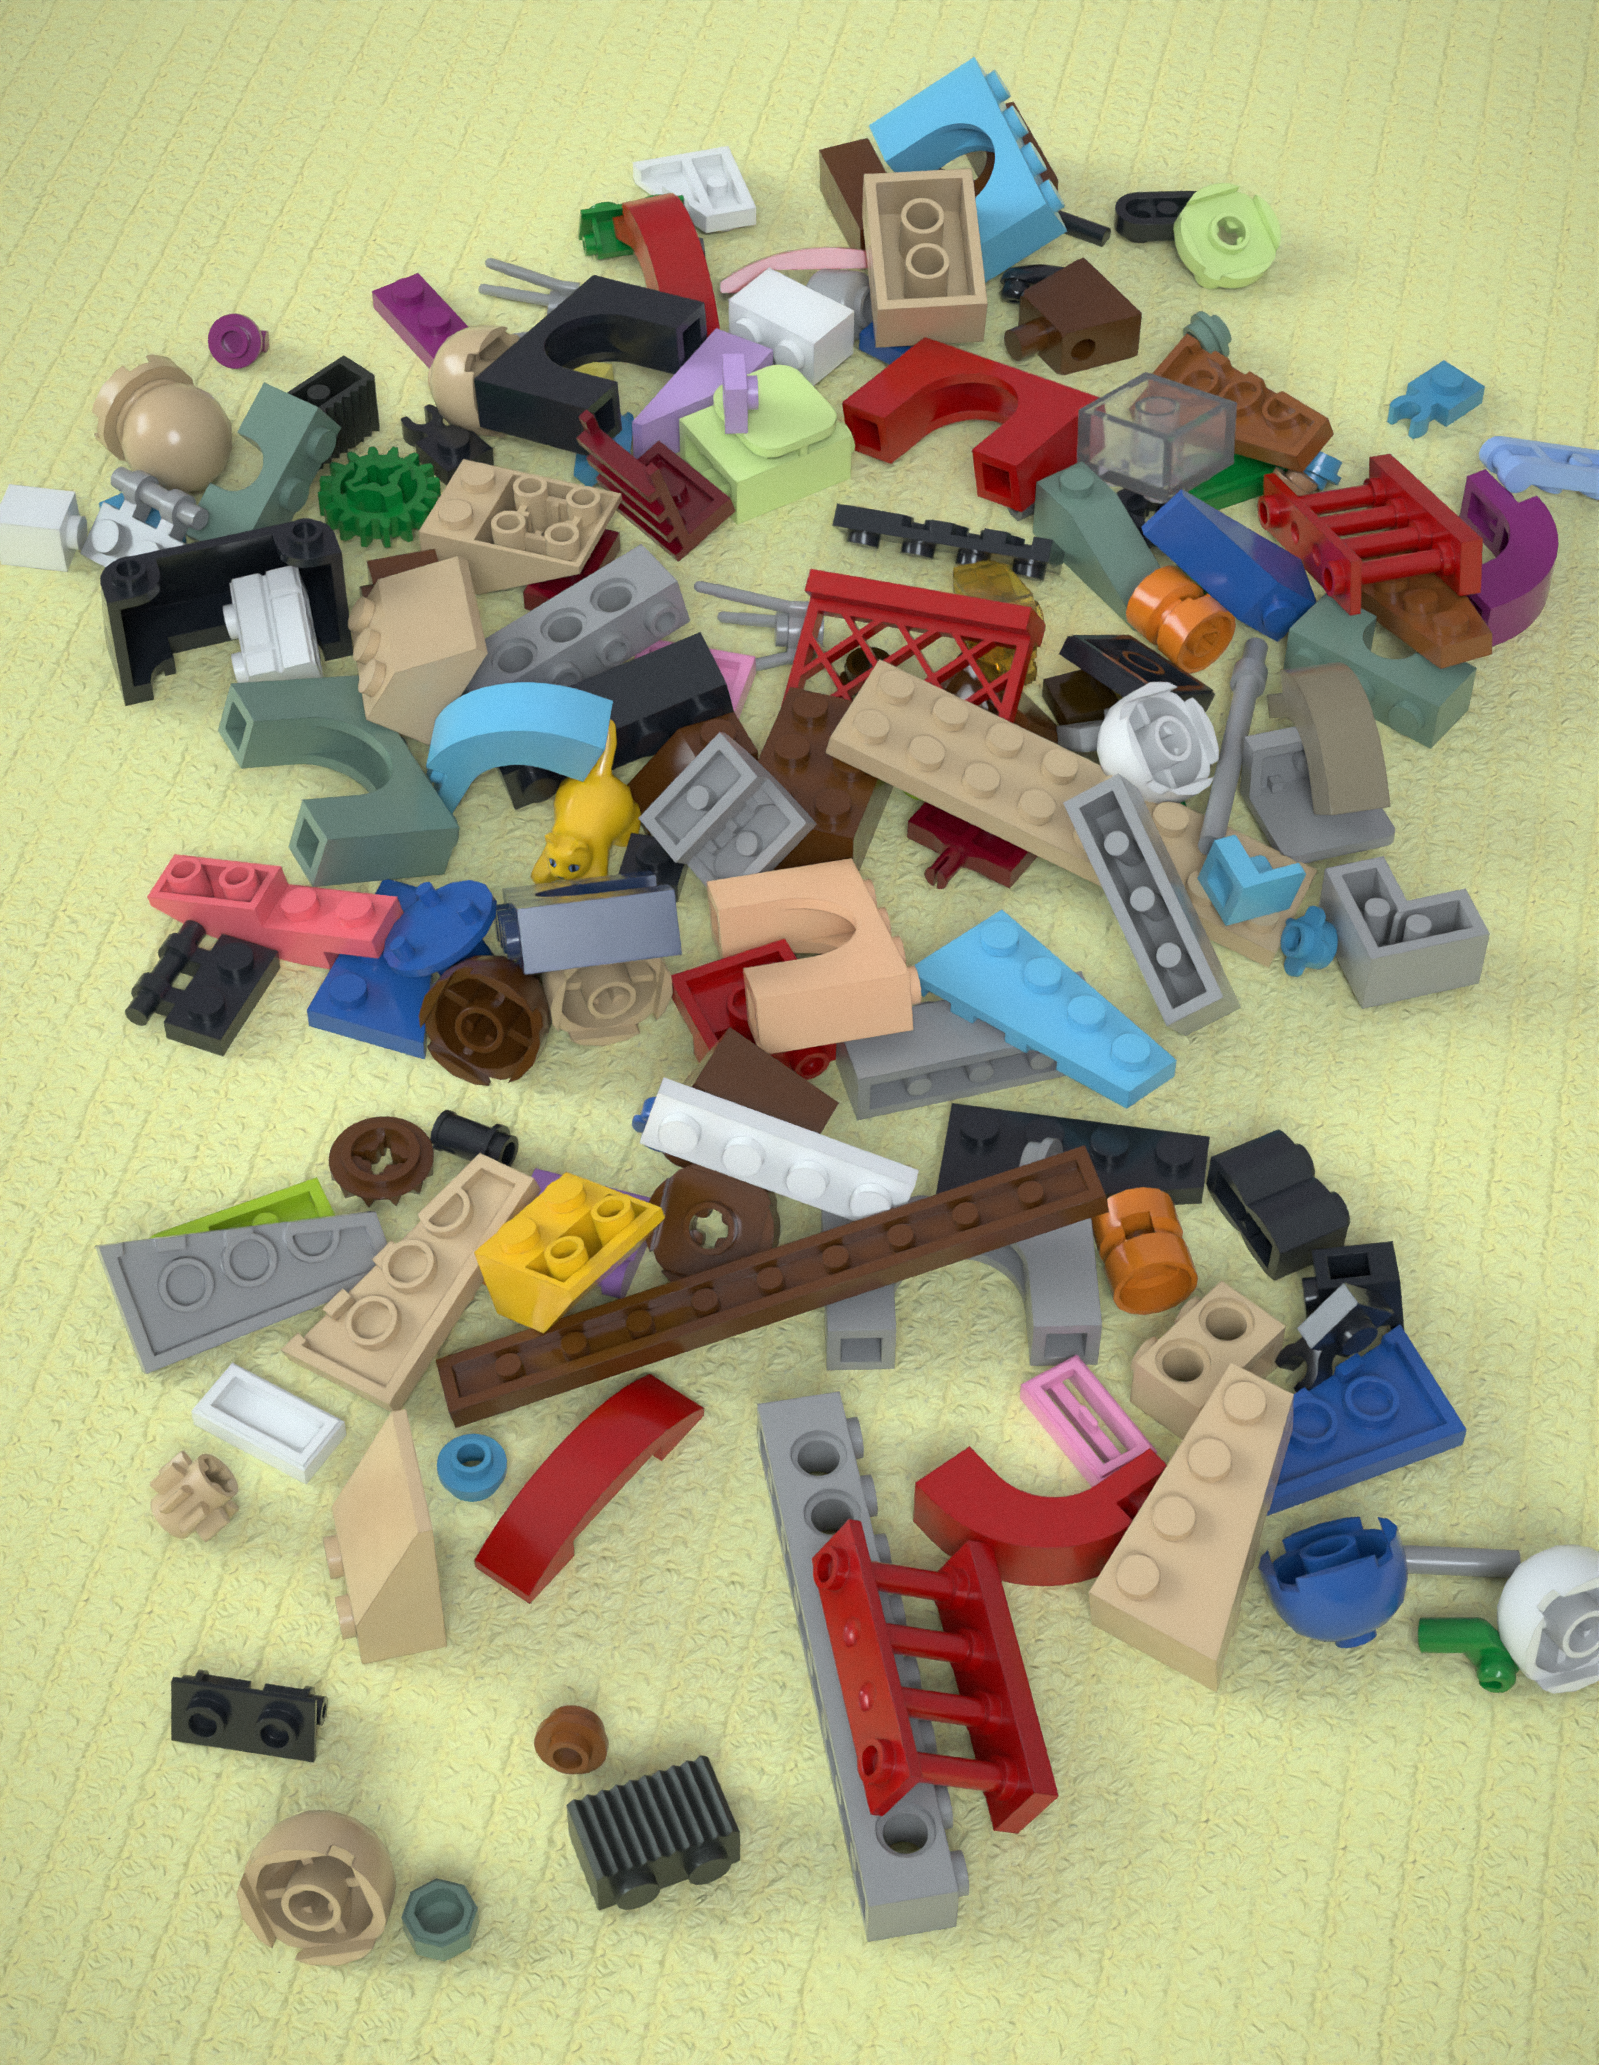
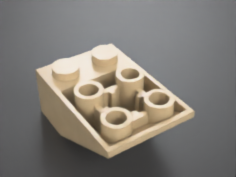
[418,459,622,595]

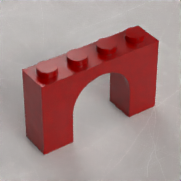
[842,337,1104,512]

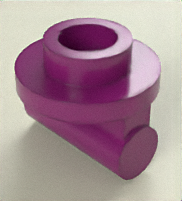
[208,313,269,369]

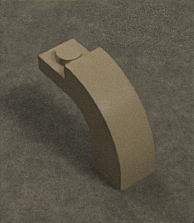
[1267,662,1391,815]

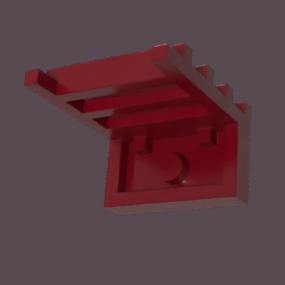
[576,409,736,562]

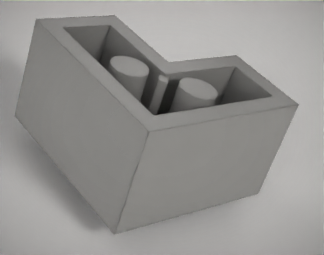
[1319,856,1490,1009]

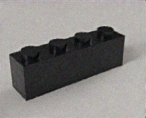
[496,632,734,810]

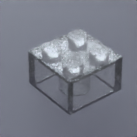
[1077,372,1237,503]

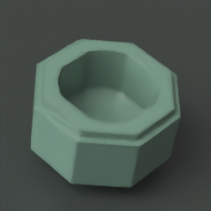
[401,1878,479,1962]

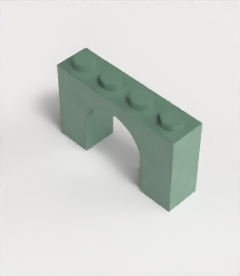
[218,675,460,887]

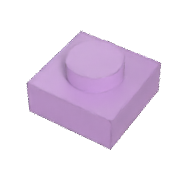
[722,352,759,434]

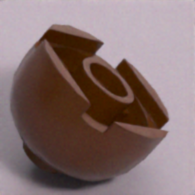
[419,955,552,1086]

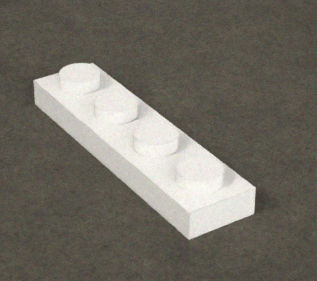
[640,1077,919,1221]

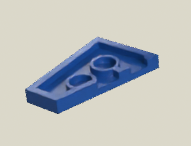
[307,879,433,1060]

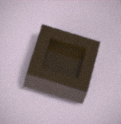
[1042,669,1119,726]

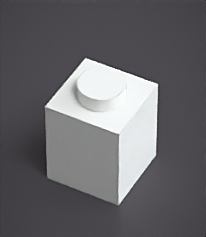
[0,484,87,572]

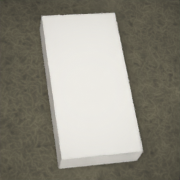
[191,1362,346,1484]

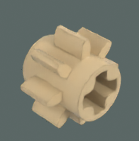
[150,1451,239,1542]

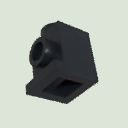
[1302,1241,1404,1331]

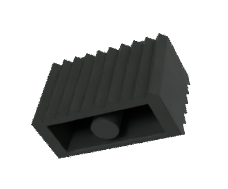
[287,355,380,471]
[566,1755,740,1910]

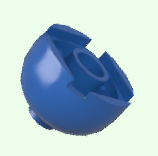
[1258,1516,1408,1648]

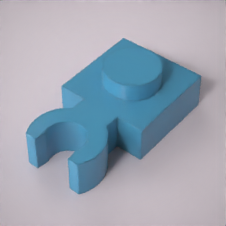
[1387,360,1485,439]

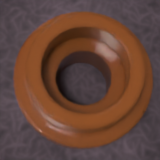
[534,1705,609,1774]

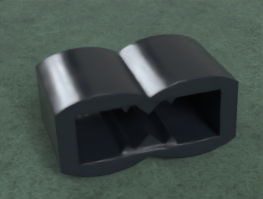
[1206,1129,1350,1281]

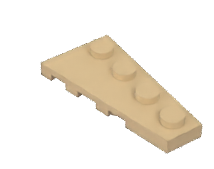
[281,1153,541,1412]

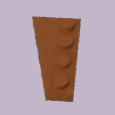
[1124,333,1334,473]

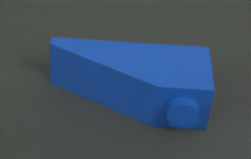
[1141,489,1317,642]

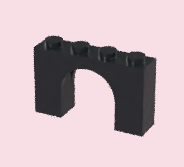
[474,275,707,456]

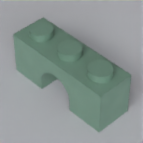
[185,382,341,542]
[1283,593,1477,749]

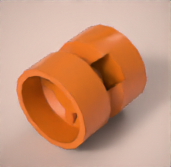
[1126,565,1236,673]
[1091,1187,1198,1315]

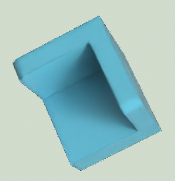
[1197,835,1306,926]

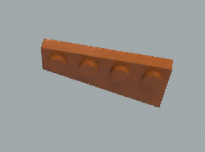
[1361,550,1492,669]

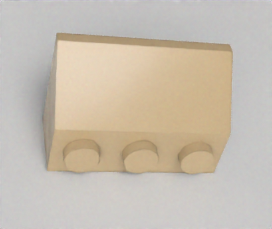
[348,556,488,746]

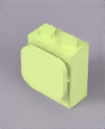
[679,365,855,525]

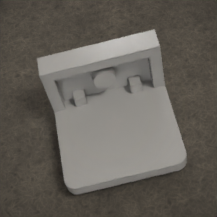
[1240,726,1395,864]

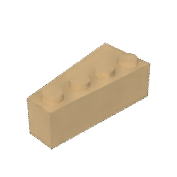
[1088,1362,1294,1693]

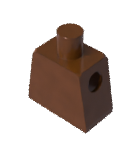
[1004,257,1142,375]

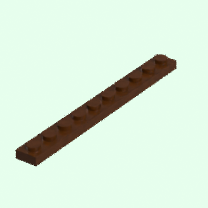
[436,1145,1109,1428]

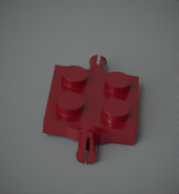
[907,802,1038,889]

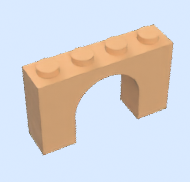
[707,858,921,1054]

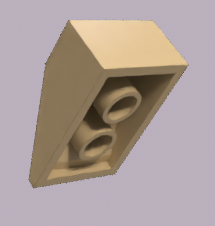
[323,1409,447,1665]

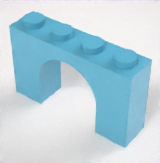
[869,57,1067,283]

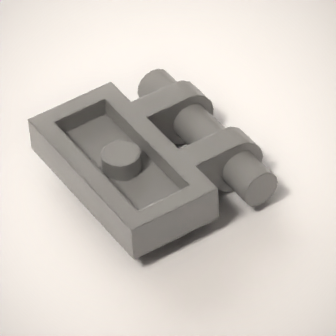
[80,467,209,567]

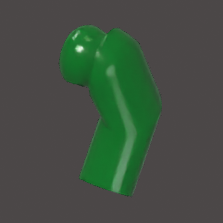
[1418,1617,1520,1693]

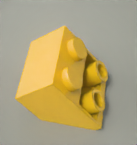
[474,1172,665,1333]

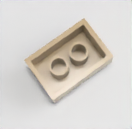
[862,168,988,348]

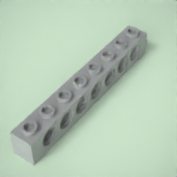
[757,1391,969,1942]

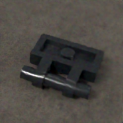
[125,920,281,1056]

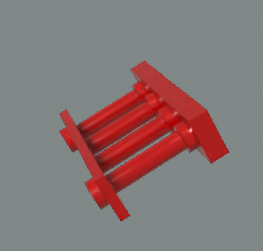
[1257,454,1483,616]
[811,1519,1059,1834]

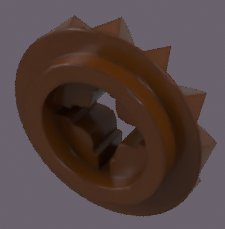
[329,1116,434,1208]

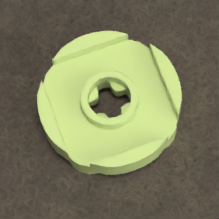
[1173,183,1281,289]

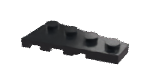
[832,503,1065,581]
[936,1103,1210,1205]

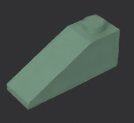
[1033,461,1161,631]

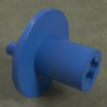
[383,880,497,978]

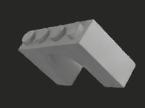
[821,1195,1102,1370]

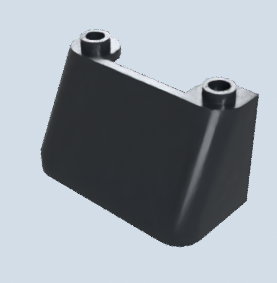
[100,518,353,706]

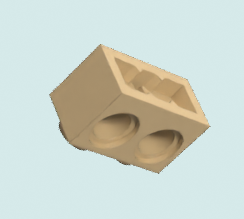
[1130,1281,1286,1440]

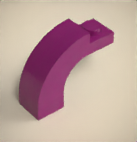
[1459,469,1559,647]

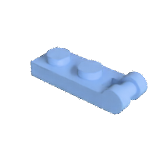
[1479,436,1599,500]

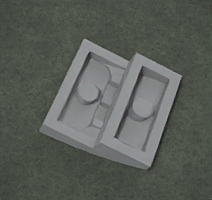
[639,732,817,888]

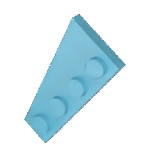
[914,910,1177,1109]

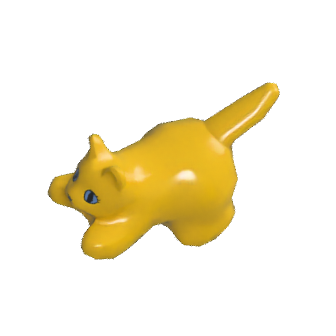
[530,719,641,885]

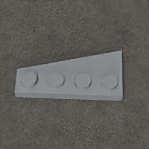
[95,1211,387,1374]

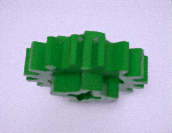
[318,446,441,548]

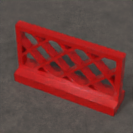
[781,569,1046,724]

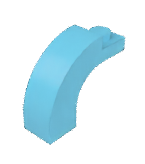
[426,682,613,814]

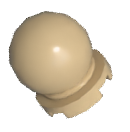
[92,354,232,494]

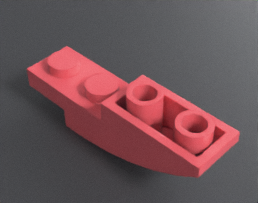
[147,854,403,969]

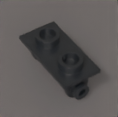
[171,1669,328,1763]

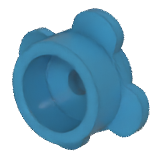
[1281,906,1338,977]

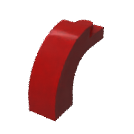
[612,192,720,337]
[913,1446,1167,1586]

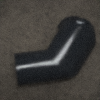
[1000,264,1064,305]

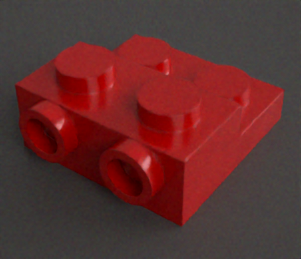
[671,938,836,1080]

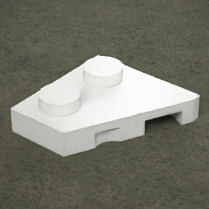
[633,146,756,233]

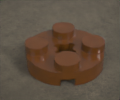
[646,1164,781,1282]

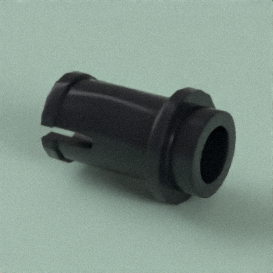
[430,1110,519,1167]

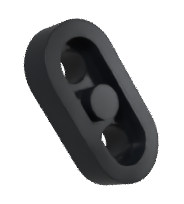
[1114,191,1197,243]

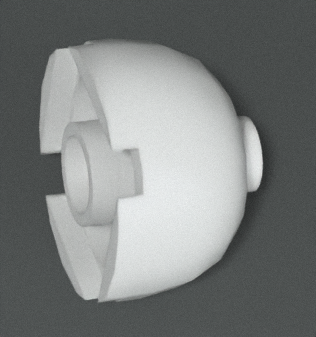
[1097,682,1219,804]
[1497,1544,1599,1694]

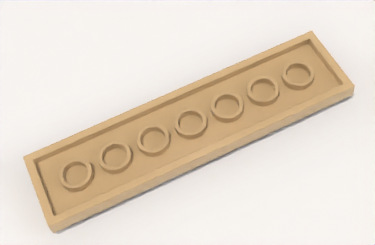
[825,659,1317,968]

